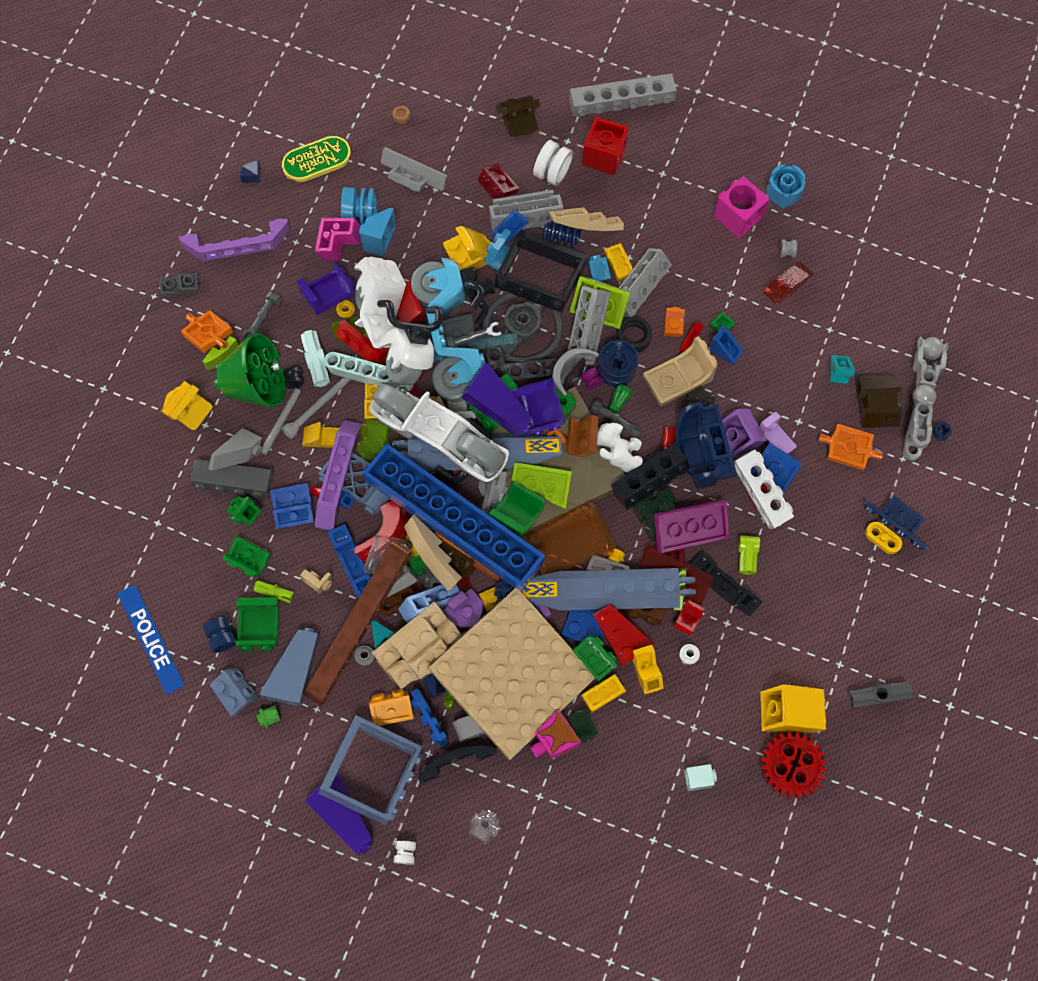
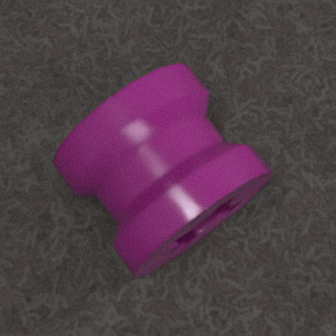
[580,368,604,390]

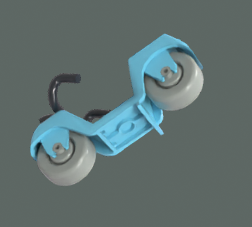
[411,258,489,405]

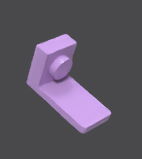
[759,412,796,454]

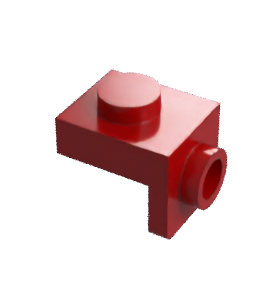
[673,600,705,636]

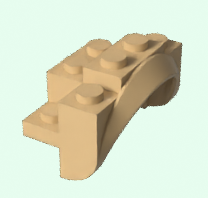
[372,602,462,690]

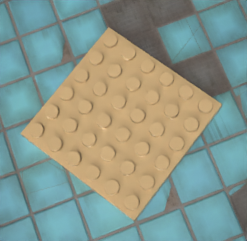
[428,588,595,760]

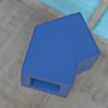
[338,492,355,509]

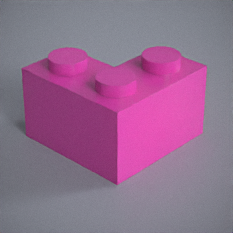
[315,218,361,261]

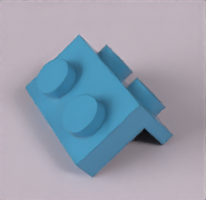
[484,228,511,270]

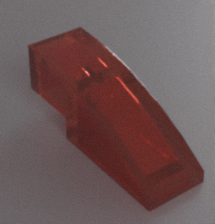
[764,262,814,305]

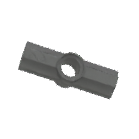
[848,681,913,709]

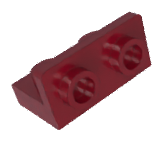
[478,163,520,199]

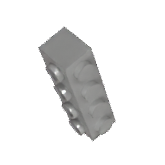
[619,248,672,317]

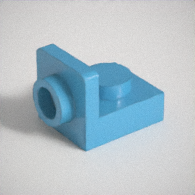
[586,255,611,281]

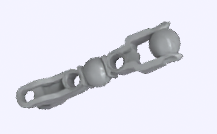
[903,337,948,461]

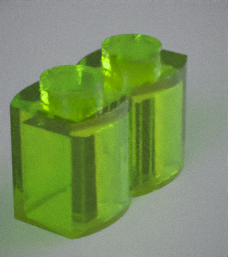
[357,419,390,460]

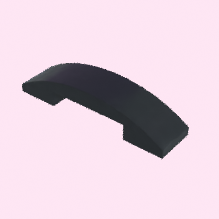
[690,552,763,616]
[418,746,496,784]

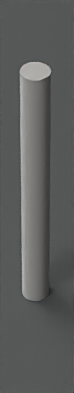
[260,388,301,456]

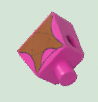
[530,710,581,759]

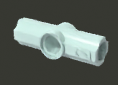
[301,330,330,387]

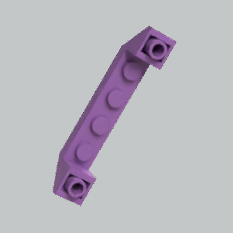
[179,218,290,261]
[315,420,363,531]

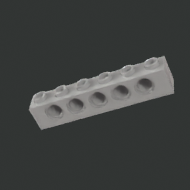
[569,74,677,116]

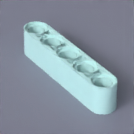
[324,352,413,392]

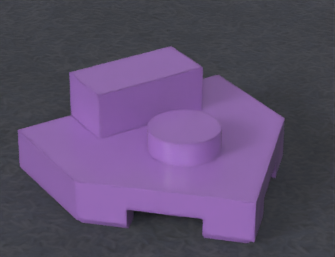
[442,589,484,629]

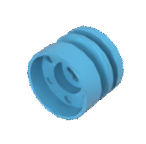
[341,187,378,224]

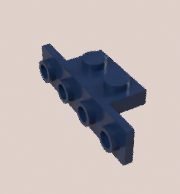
[863,496,929,550]

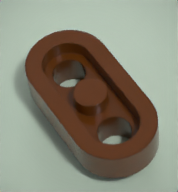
[379,586,415,616]

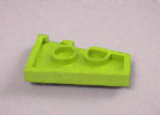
[512,462,572,510]

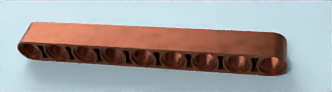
[304,541,412,705]

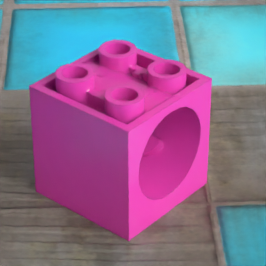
[714,176,770,239]

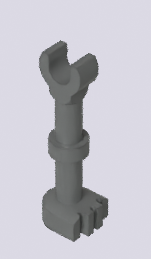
[242,291,283,339]
[446,322,502,348]
[589,399,643,438]

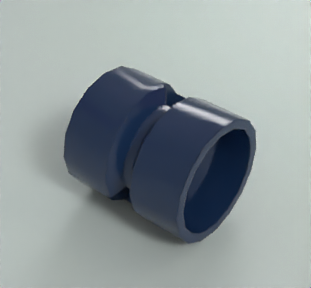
[202,617,236,653]

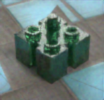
[633,487,681,543]

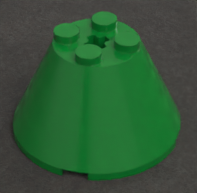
[215,333,286,408]

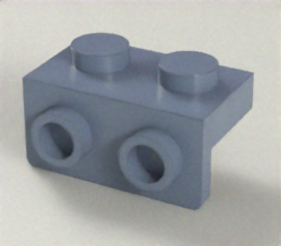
[210,668,258,717]

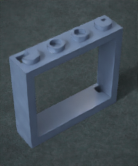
[318,715,422,825]

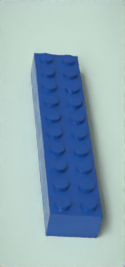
[363,444,545,593]

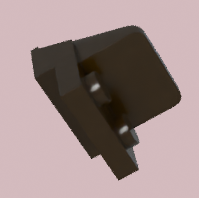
[496,95,541,137]

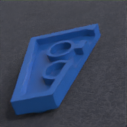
[410,688,448,748]

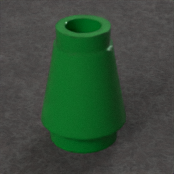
[608,384,632,413]

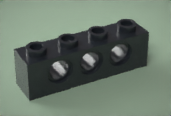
[611,443,690,510]

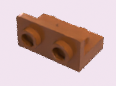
[567,415,598,459]

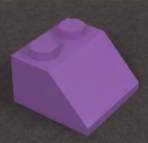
[722,409,767,459]

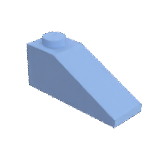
[398,584,460,624]

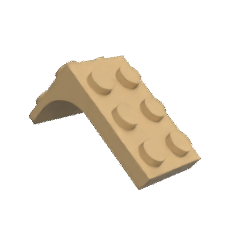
[642,336,717,406]

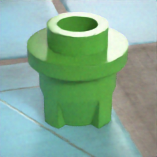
[257,706,280,728]

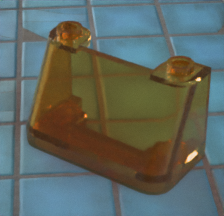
[523,502,617,575]

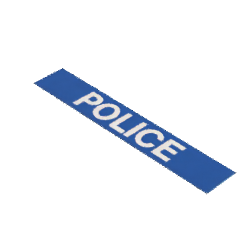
[117,584,184,695]

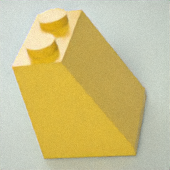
[760,685,826,733]

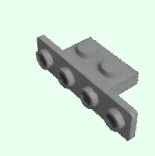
[381,147,447,192]

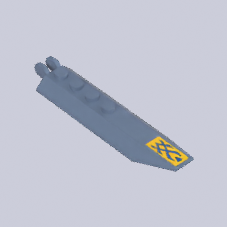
[392,433,562,471]
[522,568,696,611]

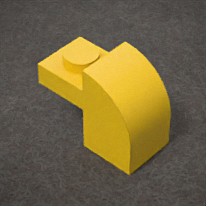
[632,645,664,694]

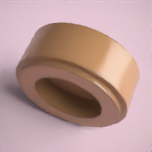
[393,106,410,124]

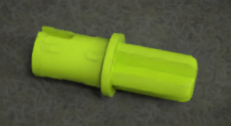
[254,580,294,604]

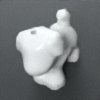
[597,423,642,474]

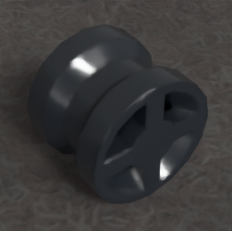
[283,367,303,389]

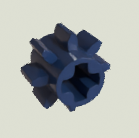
[494,579,515,601]

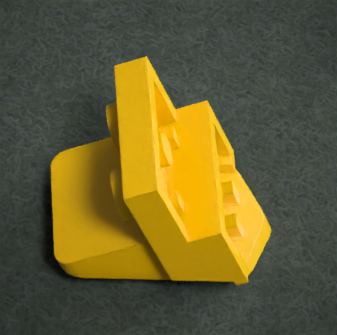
[443,226,491,271]
[160,381,212,430]

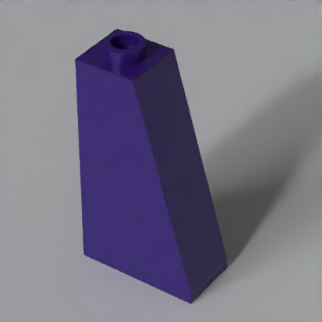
[461,362,532,437]
[305,774,373,856]

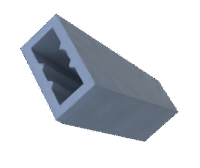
[260,628,320,707]

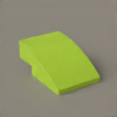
[570,276,630,329]

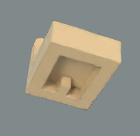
[300,569,333,594]

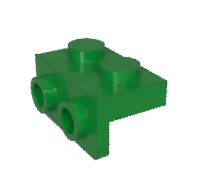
[223,536,272,577]
[573,635,618,681]

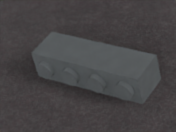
[190,459,274,499]

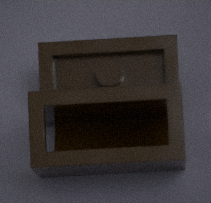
[856,374,902,428]

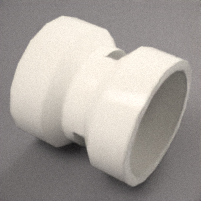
[394,841,416,865]

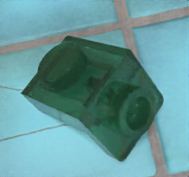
[567,708,599,742]

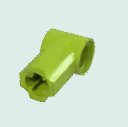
[738,535,760,575]

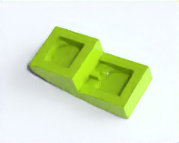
[202,336,238,371]

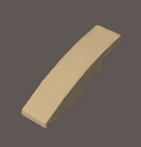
[549,207,624,231]
[404,515,462,591]

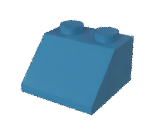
[359,208,396,257]

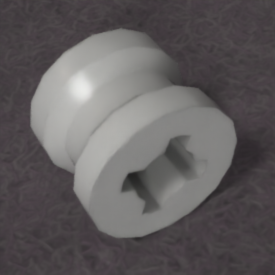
[779,239,797,258]

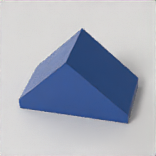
[709,326,743,364]

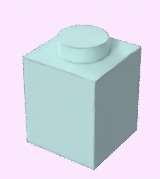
[684,764,717,791]

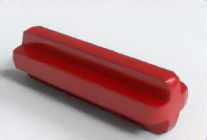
[679,321,704,353]

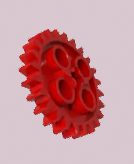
[760,731,827,799]

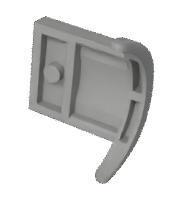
[552,348,599,396]

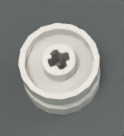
[533,140,573,187]

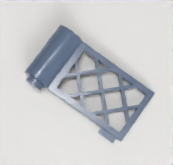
[318,453,390,516]

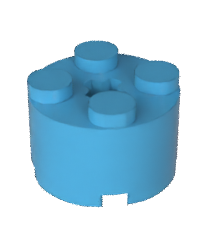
[766,164,806,208]

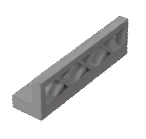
[568,286,610,365]

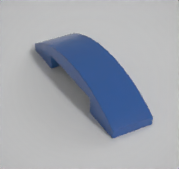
[327,524,371,599]

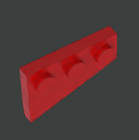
[592,604,655,666]

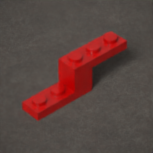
[336,320,425,381]

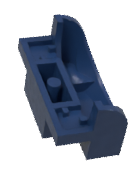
[676,402,737,489]

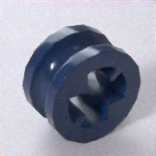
[933,422,952,441]

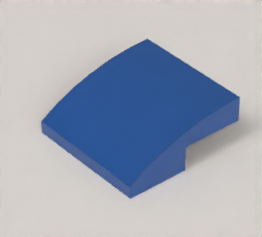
[270,482,315,529]

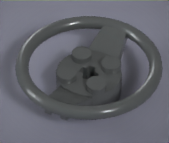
[482,293,563,363]

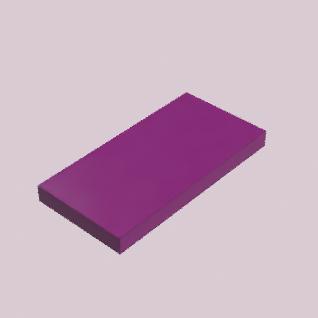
[654,500,730,553]

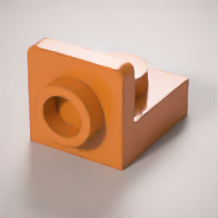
[664,307,685,337]

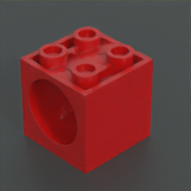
[582,116,629,175]

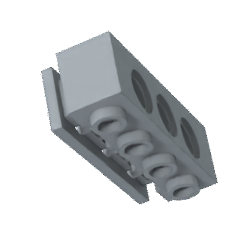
[489,190,563,231]

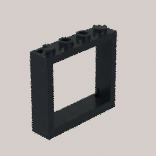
[494,230,587,313]

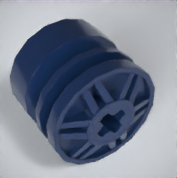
[597,340,639,387]

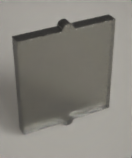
[563,357,586,391]

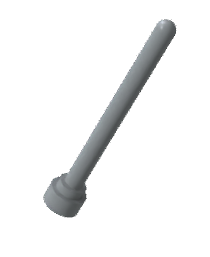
[281,377,352,439]

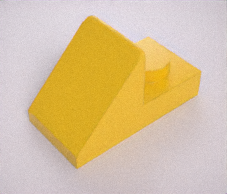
[302,422,339,448]

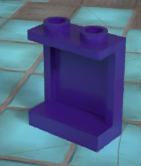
[296,262,355,315]
[512,378,566,436]

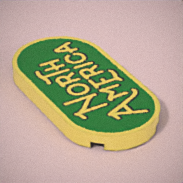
[282,136,351,182]

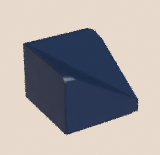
[240,161,260,183]
[423,674,446,699]

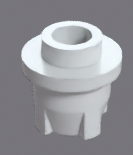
[679,644,700,664]

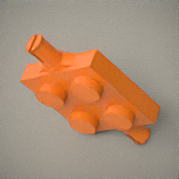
[181,310,233,353]
[818,424,883,471]

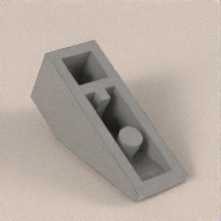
[209,428,262,471]

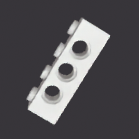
[734,450,794,529]

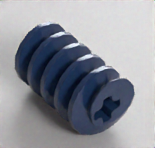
[542,217,582,249]

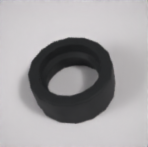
[616,316,652,353]

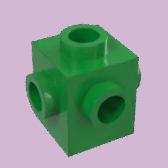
[226,496,261,526]

